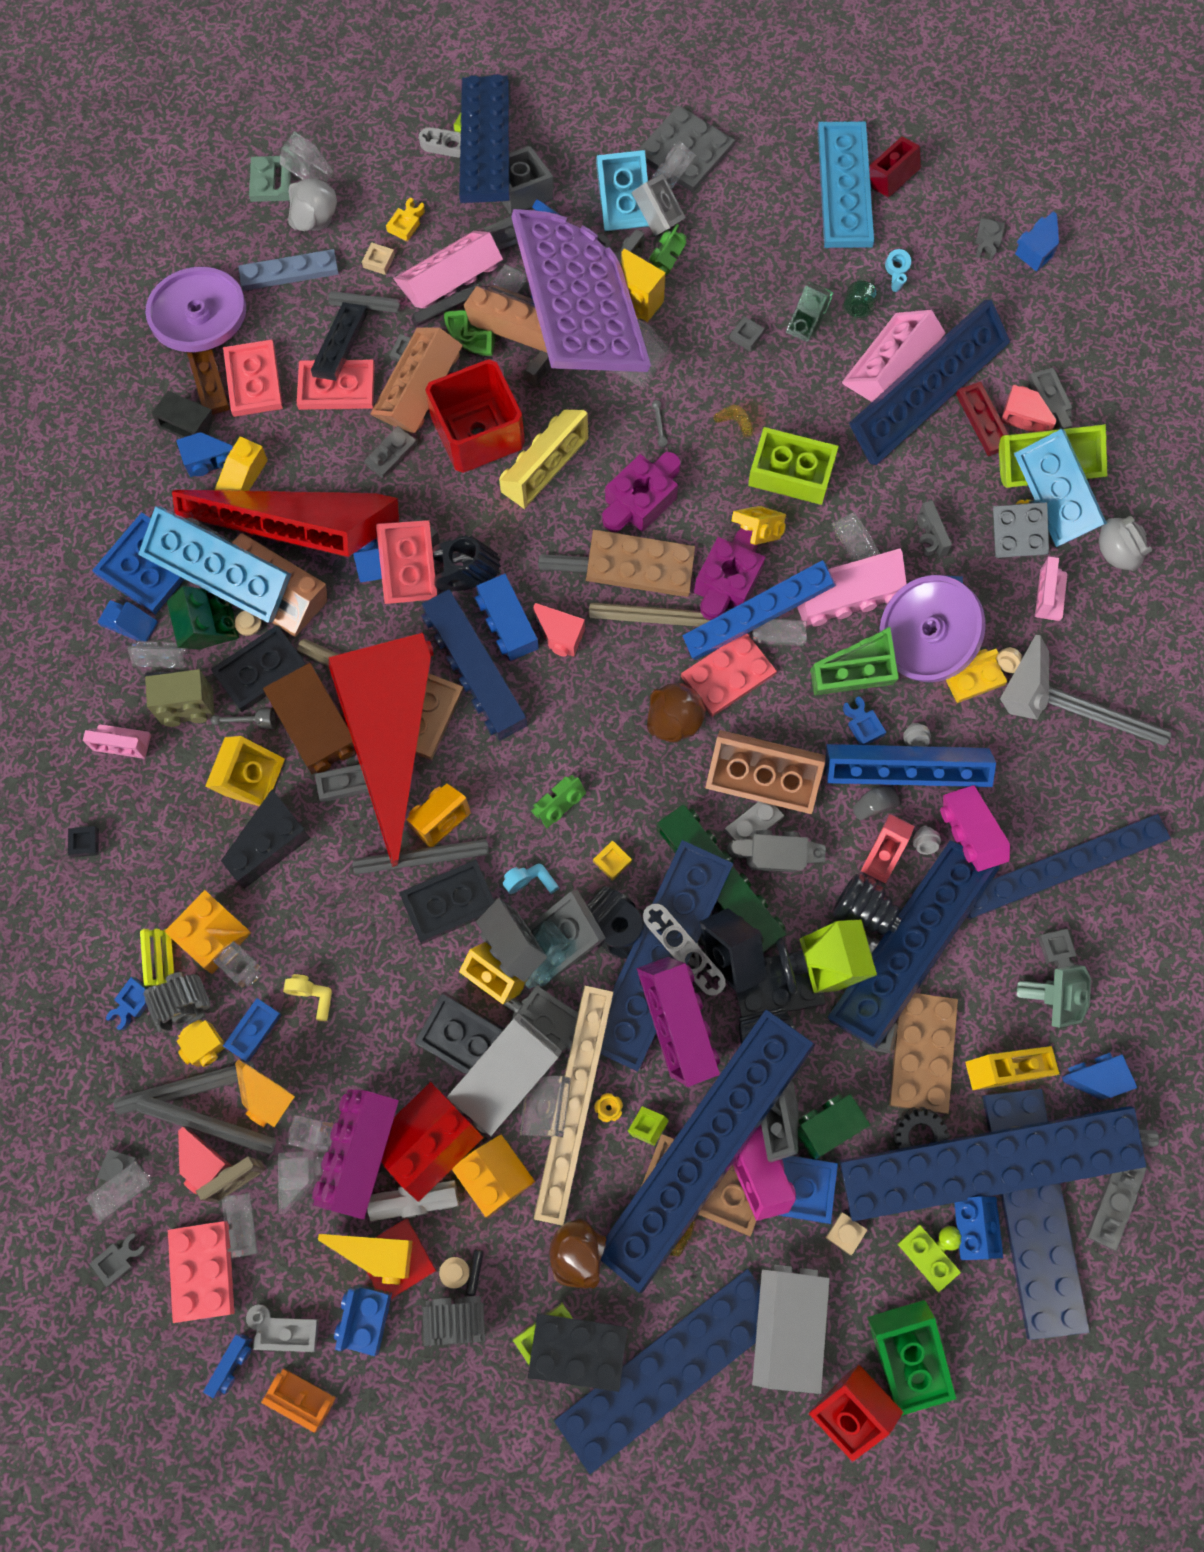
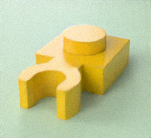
[386,198,425,242]

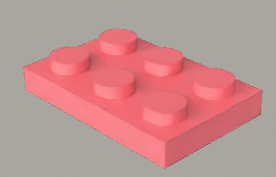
[223,340,283,417]
[297,360,375,410]
[376,520,437,604]
[681,634,777,717]
[168,1221,235,1323]

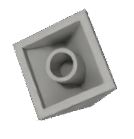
[631,174,686,236]

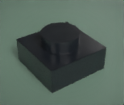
[68,826,99,858]

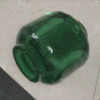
[844,281,877,318]

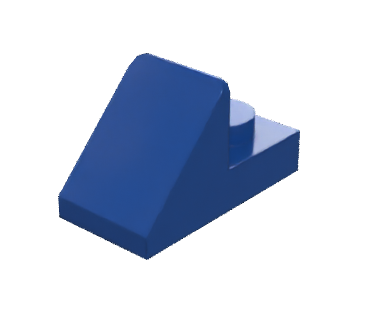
[98,600,158,644]

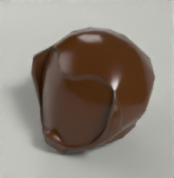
[647,683,706,743]
[549,1218,606,1289]

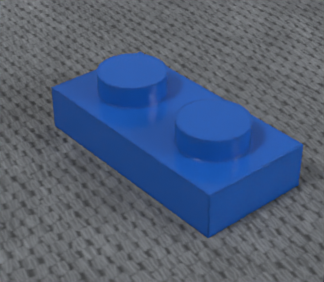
[223,998,282,1062]
[203,1333,252,1398]

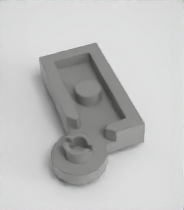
[724,801,784,841]
[246,1305,319,1352]

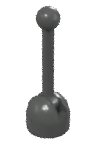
[210,707,276,729]

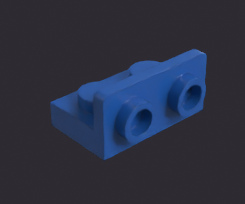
[954,1196,1004,1260]
[334,1284,392,1356]

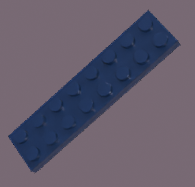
[459,74,509,203]
[849,300,1010,465]
[600,840,733,1072]
[827,840,1000,1049]
[982,1089,1090,1340]
[554,1269,761,1474]

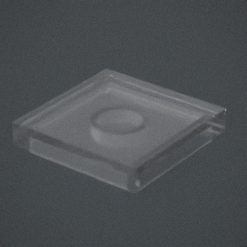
[519,1076,571,1137]

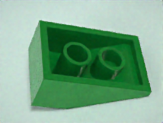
[867,1300,956,1416]

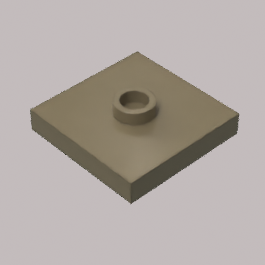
[196,1156,266,1203]

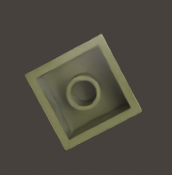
[145,669,215,727]

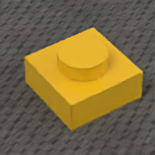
[593,841,632,881]

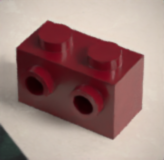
[869,136,921,198]

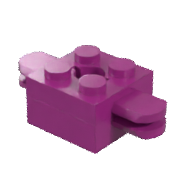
[602,452,680,533]
[694,528,766,620]

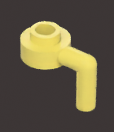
[283,974,332,1021]

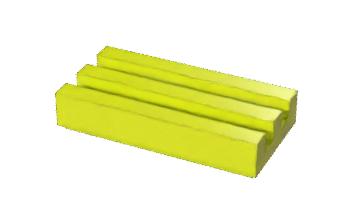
[140,929,174,986]

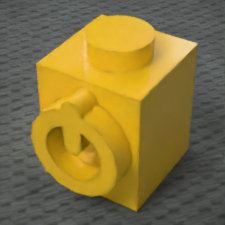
[177,1020,225,1067]

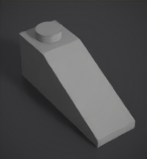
[1000,635,1049,720]

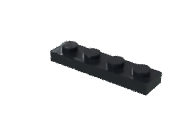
[311,302,368,381]

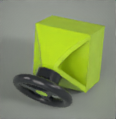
[776,920,877,994]

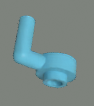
[885,249,911,292]
[503,864,559,894]

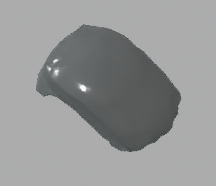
[853,786,900,820]

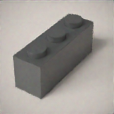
[476,898,548,982]

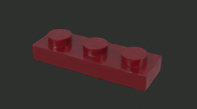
[956,382,1009,457]

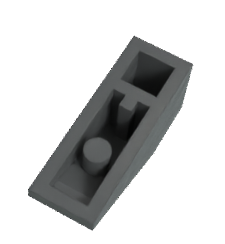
[761,1081,799,1163]

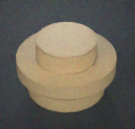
[235,611,262,636]
[996,647,1022,673]
[439,1257,470,1288]

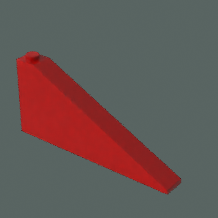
[172,489,399,557]
[328,633,434,867]

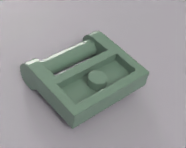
[249,153,294,202]

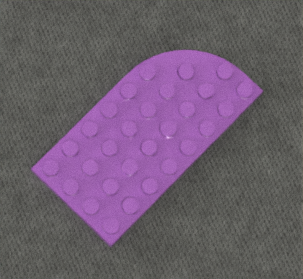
[511,209,651,372]

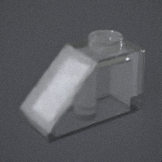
[280,131,333,183]
[278,1151,323,1215]

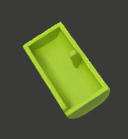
[999,424,1107,488]

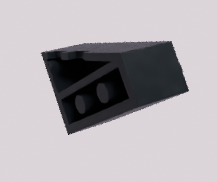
[221,790,310,889]

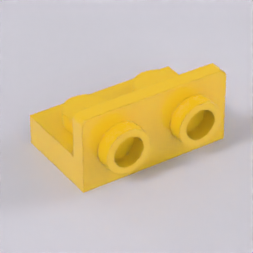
[731,506,786,545]
[946,649,1007,703]

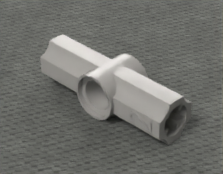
[367,1180,459,1222]

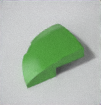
[444,310,496,356]

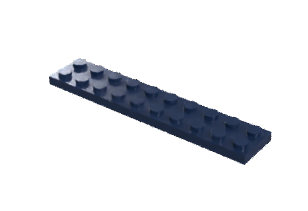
[600,1010,815,1293]
[839,1106,1146,1222]

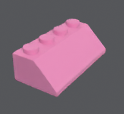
[394,231,503,309]
[842,310,945,402]
[797,548,907,626]

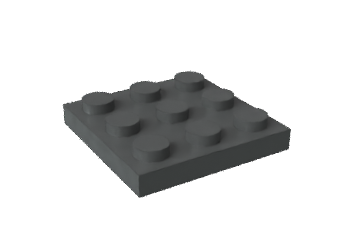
[637,105,735,193]

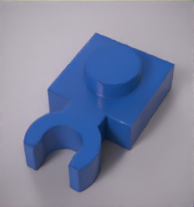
[843,697,886,745]
[106,977,148,1030]

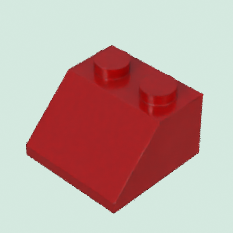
[809,1364,903,1462]

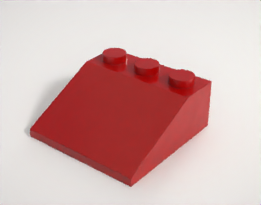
[381,1082,484,1202]

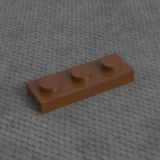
[187,349,230,415]

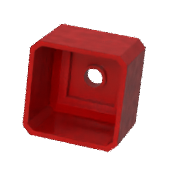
[425,359,525,473]

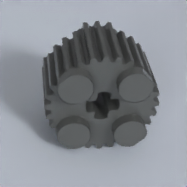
[143,972,211,1033]
[423,1296,485,1346]

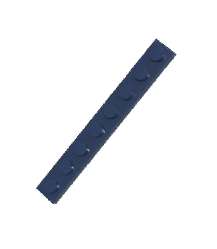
[968,814,1171,920]

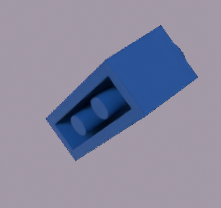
[475,574,539,661]

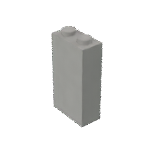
[447,1013,562,1136]
[752,1265,829,1394]

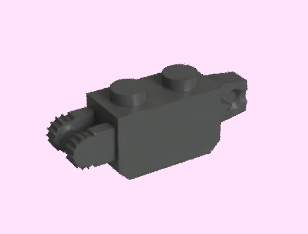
[726,830,826,872]

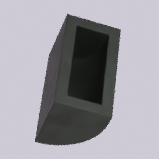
[152,391,212,438]

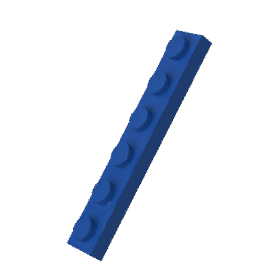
[683,560,836,660]

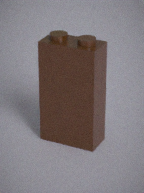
[263,663,355,775]

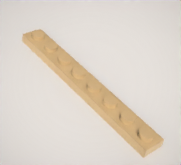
[534,986,613,1226]

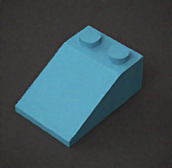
[596,150,649,231]

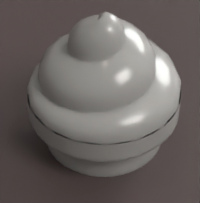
[903,723,931,747]
[913,825,941,855]

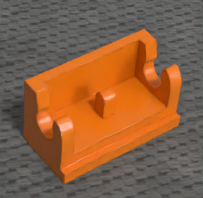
[261,1369,336,1433]

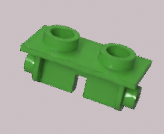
[648,224,686,275]
[531,775,586,828]

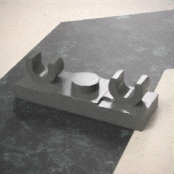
[1086,1167,1147,1251]

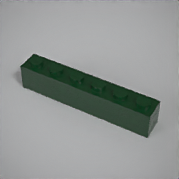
[656,804,786,954]

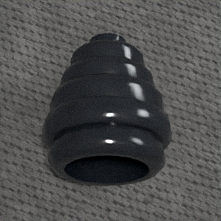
[832,874,902,935]

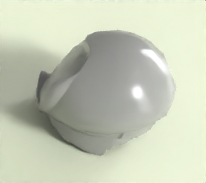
[288,178,337,231]
[1099,516,1152,571]

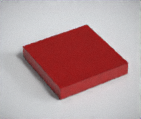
[366,1218,437,1299]

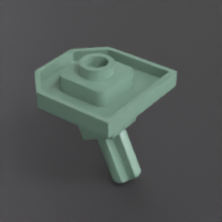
[1017,965,1091,1028]

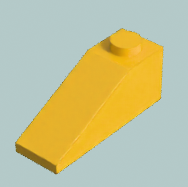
[215,436,268,491]
[965,1046,1059,1090]
[318,1234,412,1284]

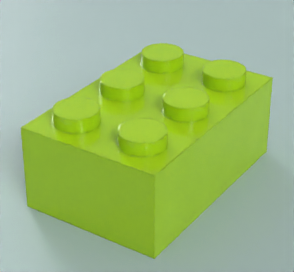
[748,427,838,505]

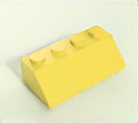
[499,410,588,509]

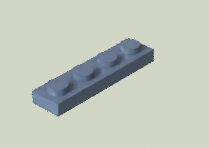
[238,249,339,291]

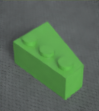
[810,627,899,696]

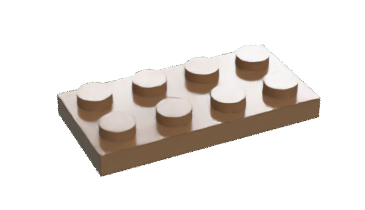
[586,530,695,597]
[889,993,958,1115]
[642,1134,756,1237]

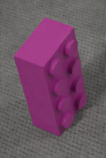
[637,957,720,1087]
[312,1089,399,1219]

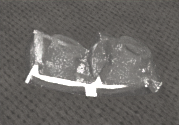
[832,512,880,562]

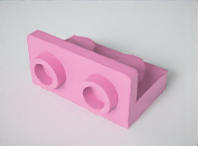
[1035,556,1067,621]
[83,725,151,759]

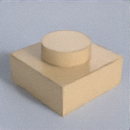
[362,243,395,275]
[825,1212,867,1255]

